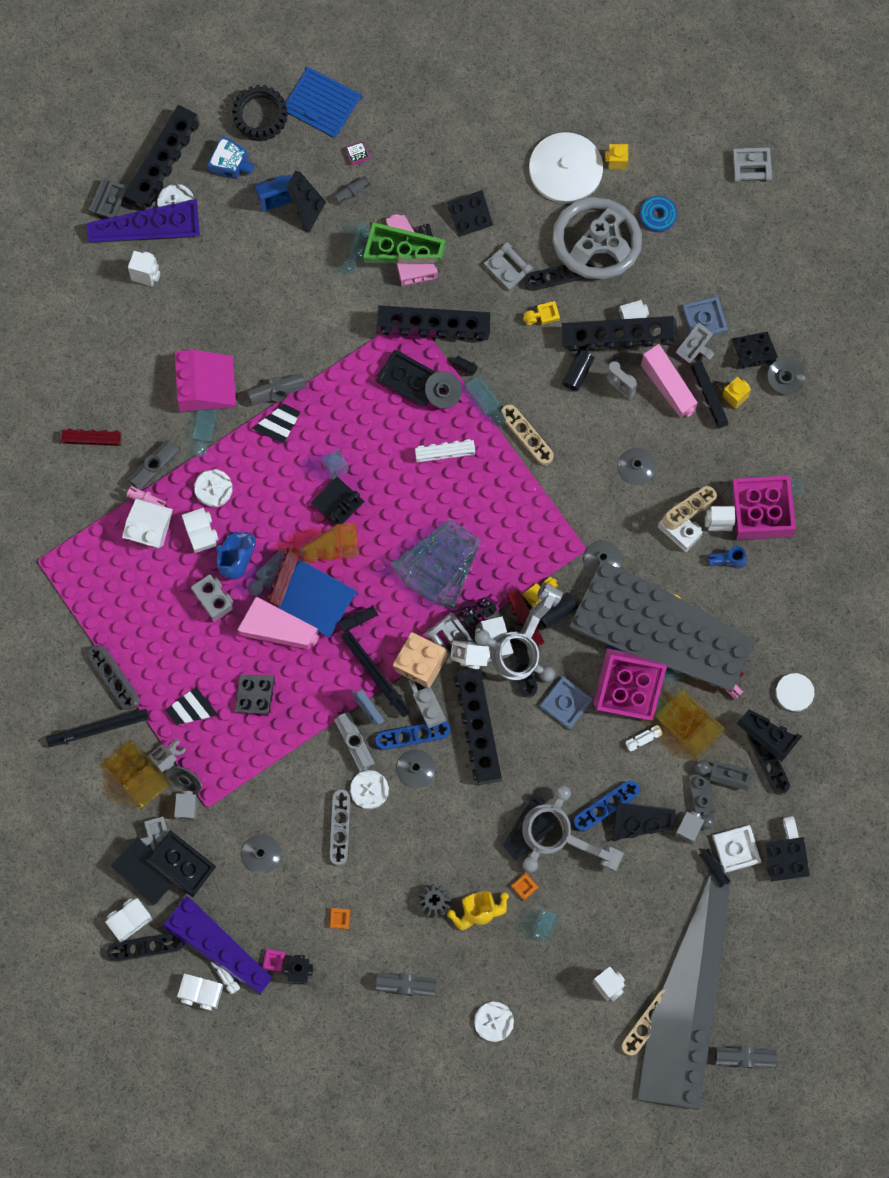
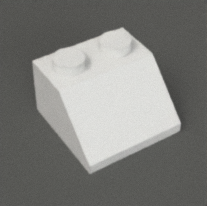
[122,499,173,548]

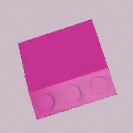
[175,350,236,412]
[733,476,796,540]
[593,649,667,721]

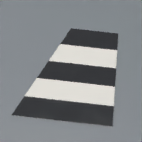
[252,404,301,444]
[166,687,218,725]

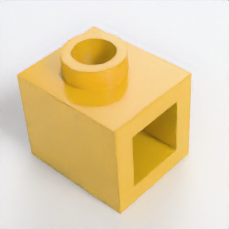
[605,144,628,169]
[722,377,751,409]

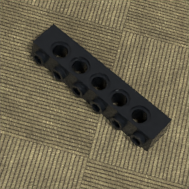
[124,105,200,210]
[376,305,490,342]
[562,316,677,351]
[454,668,502,786]

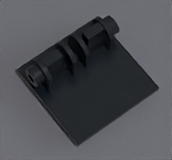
[447,190,493,237]
[731,331,778,369]
[311,477,365,529]
[456,597,498,628]
[235,675,275,716]
[765,837,810,882]

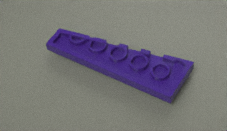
[87,198,200,242]
[163,895,272,995]

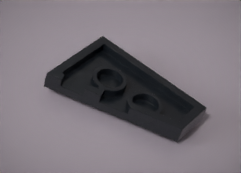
[287,171,326,233]
[737,709,803,762]
[503,793,560,861]
[612,802,676,842]

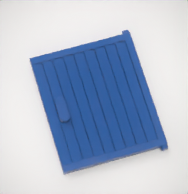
[286,66,364,139]
[273,560,359,638]

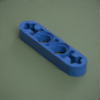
[376,722,450,750]
[574,781,639,832]

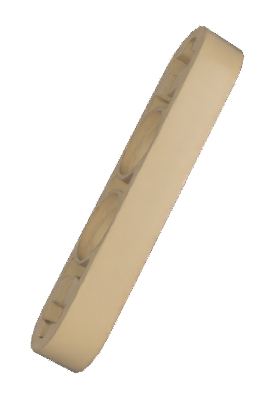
[501,405,554,466]
[662,486,717,530]
[621,989,666,1056]

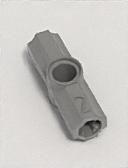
[334,712,375,772]

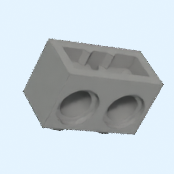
[191,575,233,622]

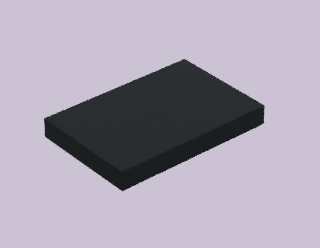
[376,349,436,409]
[146,830,216,898]
[111,836,174,905]

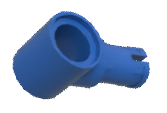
[709,546,748,568]

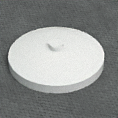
[529,132,603,203]

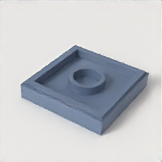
[682,296,728,336]
[539,676,593,730]
[351,689,384,725]

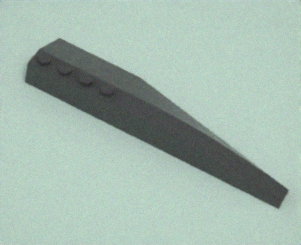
[637,873,731,1110]

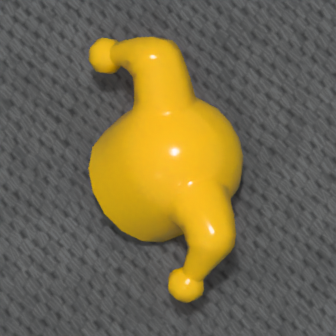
[447,891,509,931]

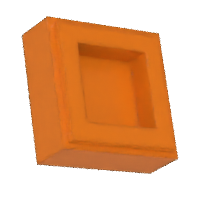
[511,873,539,901]
[329,908,351,930]

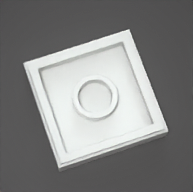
[712,825,761,873]

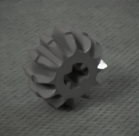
[418,884,451,918]

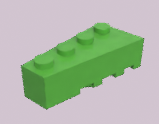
[363,222,446,263]

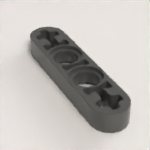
[88,645,140,710]

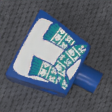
[207,135,255,179]

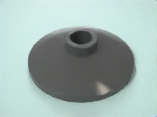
[767,358,805,395]
[425,371,462,409]
[618,448,656,484]
[584,541,622,575]
[397,750,435,788]
[166,766,202,795]
[241,835,281,874]

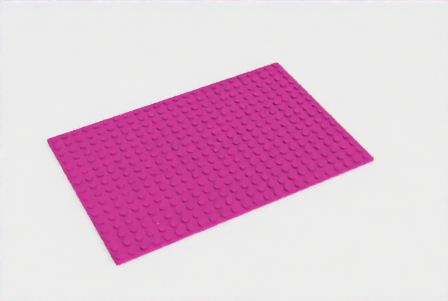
[38,321,586,807]

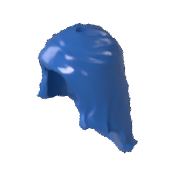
[216,532,256,580]

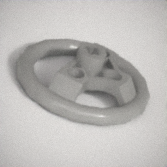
[552,197,642,280]

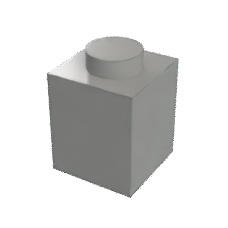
[174,791,197,821]
[675,811,705,844]

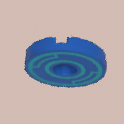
[640,196,677,233]

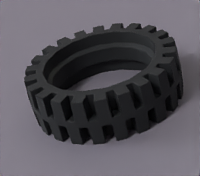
[232,85,288,141]

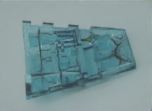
[391,519,481,608]

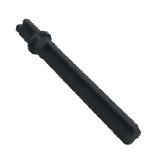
[342,631,411,718]
[46,709,149,748]

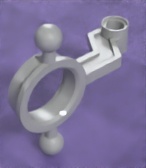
[475,582,563,682]
[522,785,624,873]

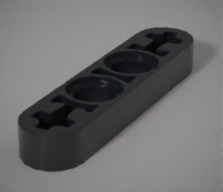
[525,260,595,291]
[691,360,728,429]
[506,625,537,698]
[747,733,790,795]
[107,934,184,962]

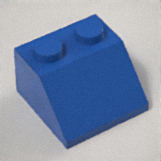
[255,174,292,212]

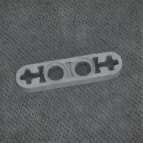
[330,789,350,866]

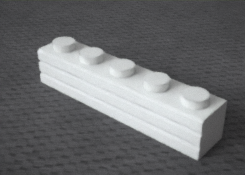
[415,439,475,463]

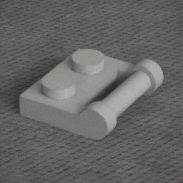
[733,148,772,182]
[484,242,534,291]
[607,361,637,400]
[425,613,474,664]

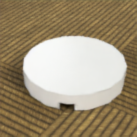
[157,184,194,207]
[195,469,232,507]
[776,673,815,712]
[350,770,389,809]
[474,1002,514,1042]

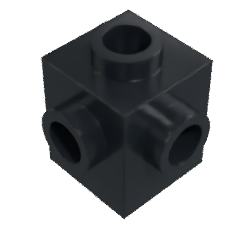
[284,955,313,985]

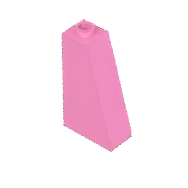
[386,215,438,286]
[641,344,698,418]
[238,597,319,650]

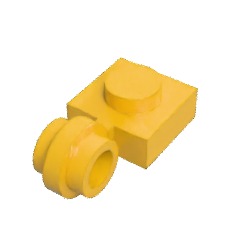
[523,301,560,325]
[522,577,558,608]

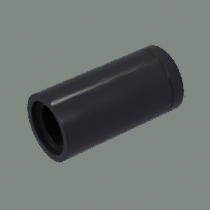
[562,350,595,392]
[539,592,578,630]

